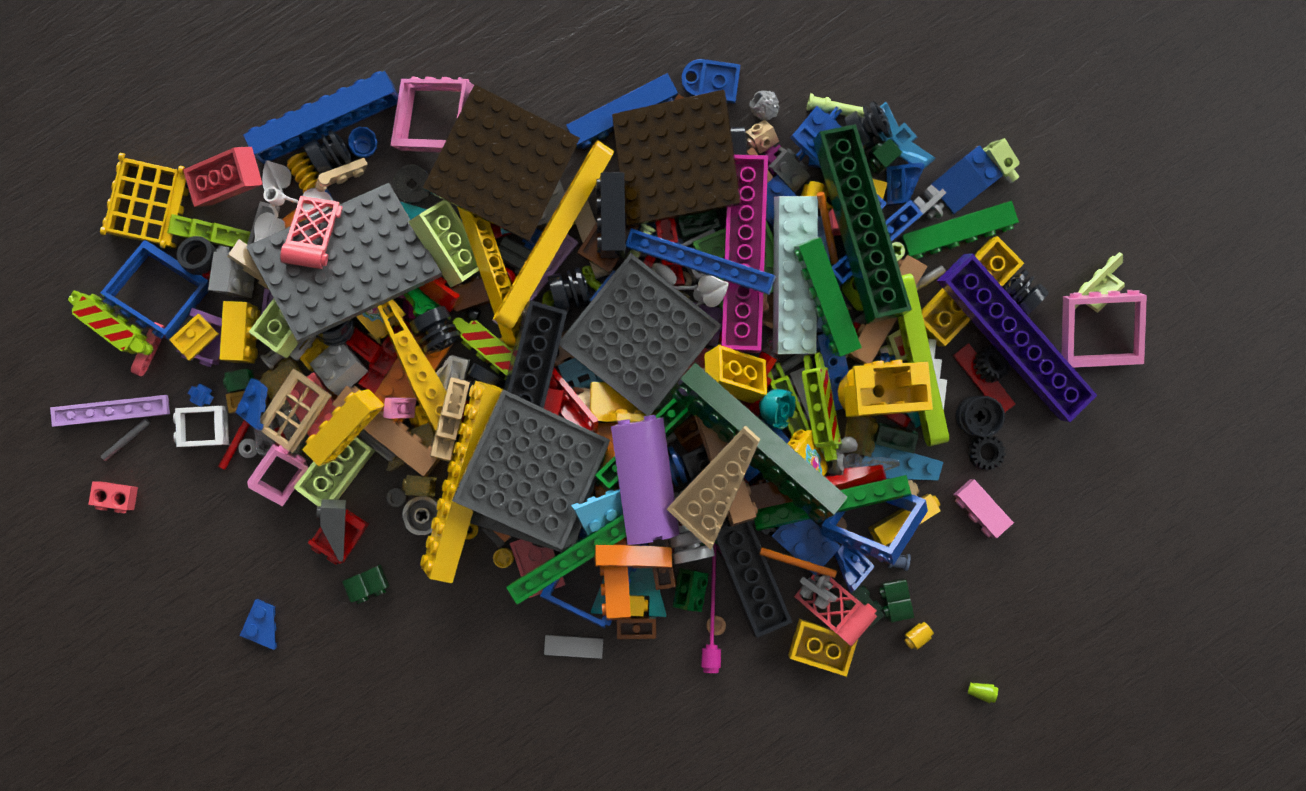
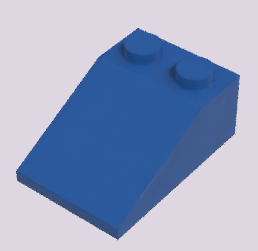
[930,145,1003,214]

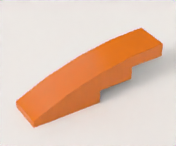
[595,545,672,568]

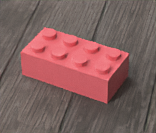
[183,147,263,207]

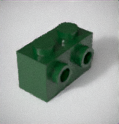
[867,138,903,175]
[672,568,709,612]

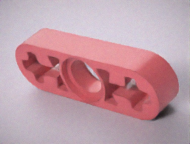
[131,322,166,376]

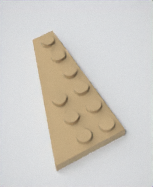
[667,426,760,550]

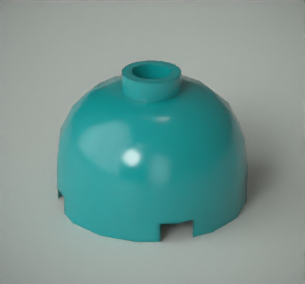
[759,389,796,429]

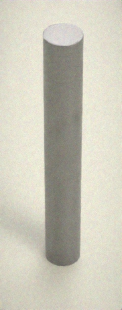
[101,418,151,461]

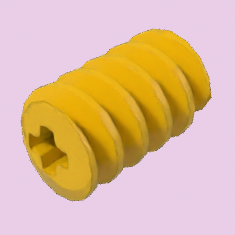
[287,152,319,194]

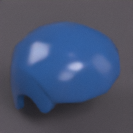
[348,127,377,158]

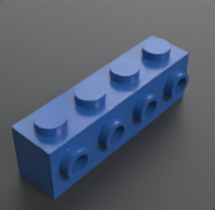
[816,333,849,410]

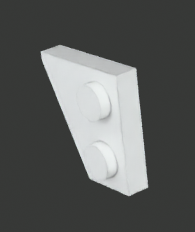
[436,355,470,391]

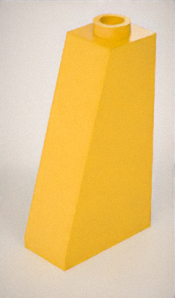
[868,494,940,546]

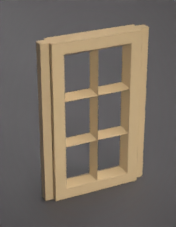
[260,369,332,453]

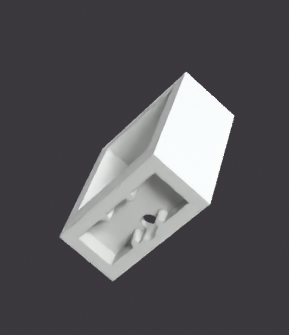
[173,406,229,447]

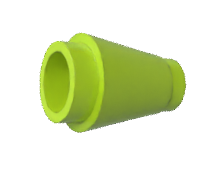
[968,682,998,704]

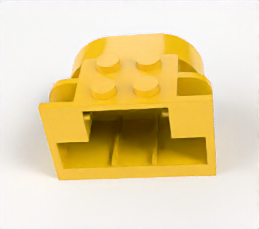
[838,360,933,417]

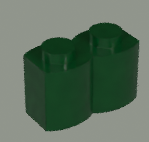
[342,565,389,604]
[879,578,914,623]

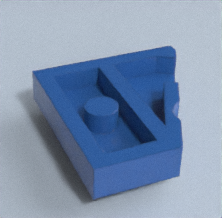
[887,162,924,206]
[236,378,268,430]
[834,544,875,592]
[240,599,277,650]

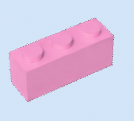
[953,479,1014,538]

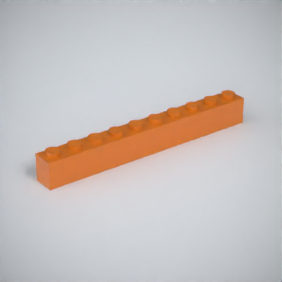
[595,422,631,620]

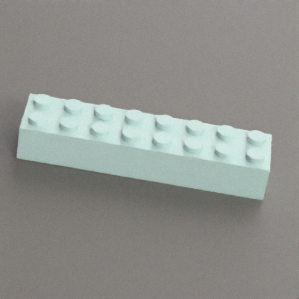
[773,196,818,354]

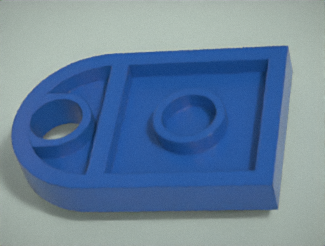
[682,59,741,104]

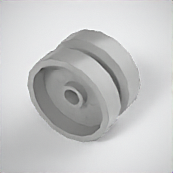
[668,531,715,564]

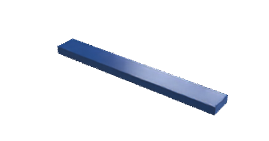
[625,228,776,295]

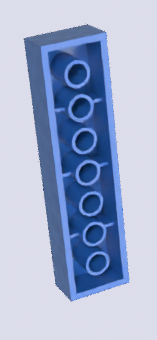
[243,71,398,164]

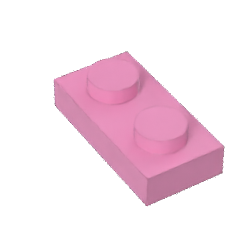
[383,398,416,419]

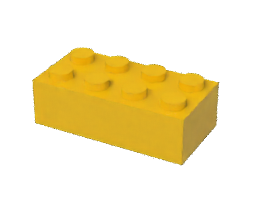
[302,389,384,466]

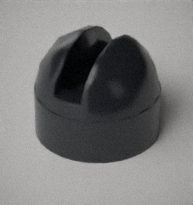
[465,308,481,322]

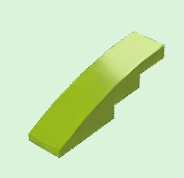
[167,214,251,248]

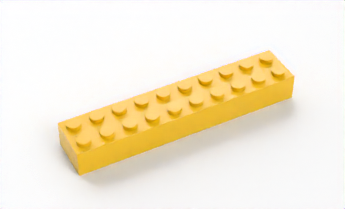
[420,381,503,583]

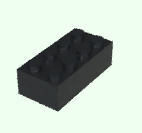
[596,172,626,258]

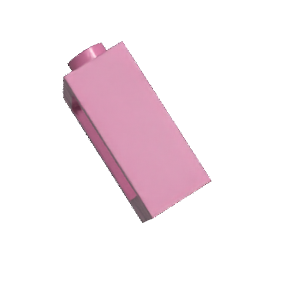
[247,444,309,506]

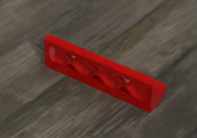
[549,368,598,433]

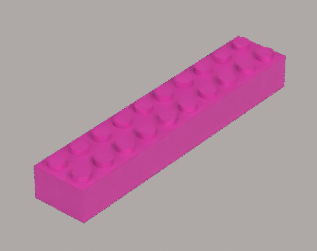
[722,155,768,353]

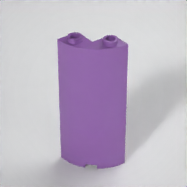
[611,415,679,545]

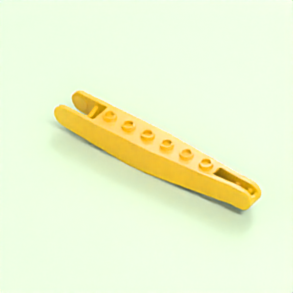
[376,300,462,461]

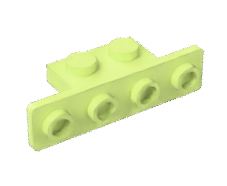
[1075,252,1125,313]

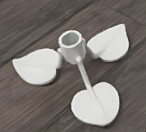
[254,161,333,242]
[651,263,729,307]

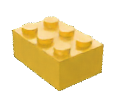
[220,301,260,364]
[705,345,767,404]
[788,619,858,677]

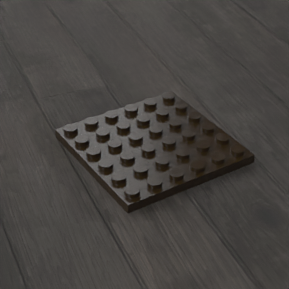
[423,84,580,242]
[612,89,742,227]

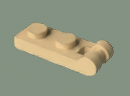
[315,158,368,192]

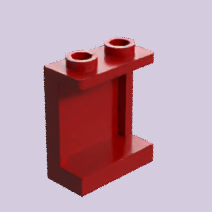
[308,509,369,565]

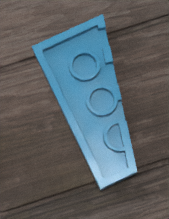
[861,440,943,480]

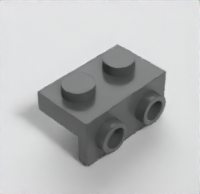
[769,147,811,192]

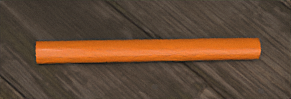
[817,192,838,265]
[759,547,837,578]

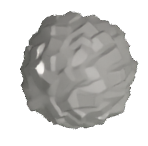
[750,91,779,120]

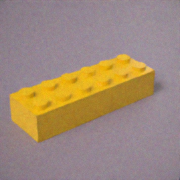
[921,236,1024,347]

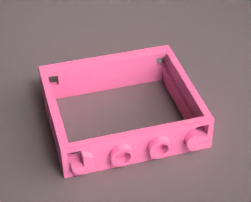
[391,77,474,153]
[1062,290,1147,368]

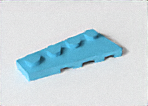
[571,489,623,535]

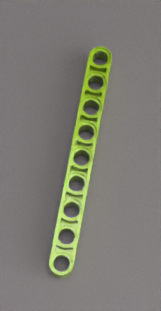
[897,273,949,447]

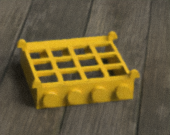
[100,153,189,249]

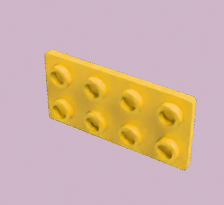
[590,382,662,423]

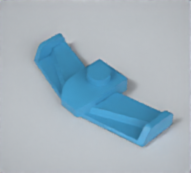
[880,102,936,169]

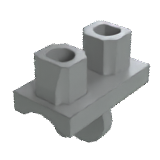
[913,185,946,220]
[799,575,838,609]

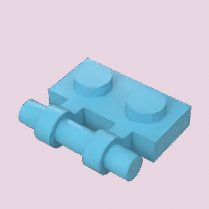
[558,358,603,388]

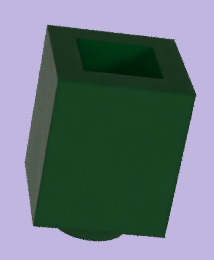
[223,369,254,393]

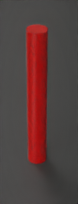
[218,420,250,470]

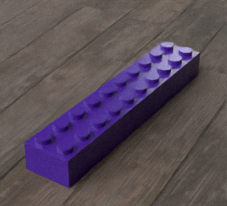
[937,253,1097,422]

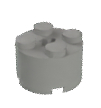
[402,496,438,535]

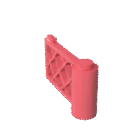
[280,196,342,269]
[794,573,877,647]

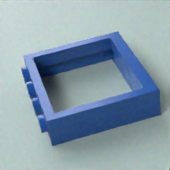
[100,240,209,341]
[821,494,928,565]
[540,529,637,628]

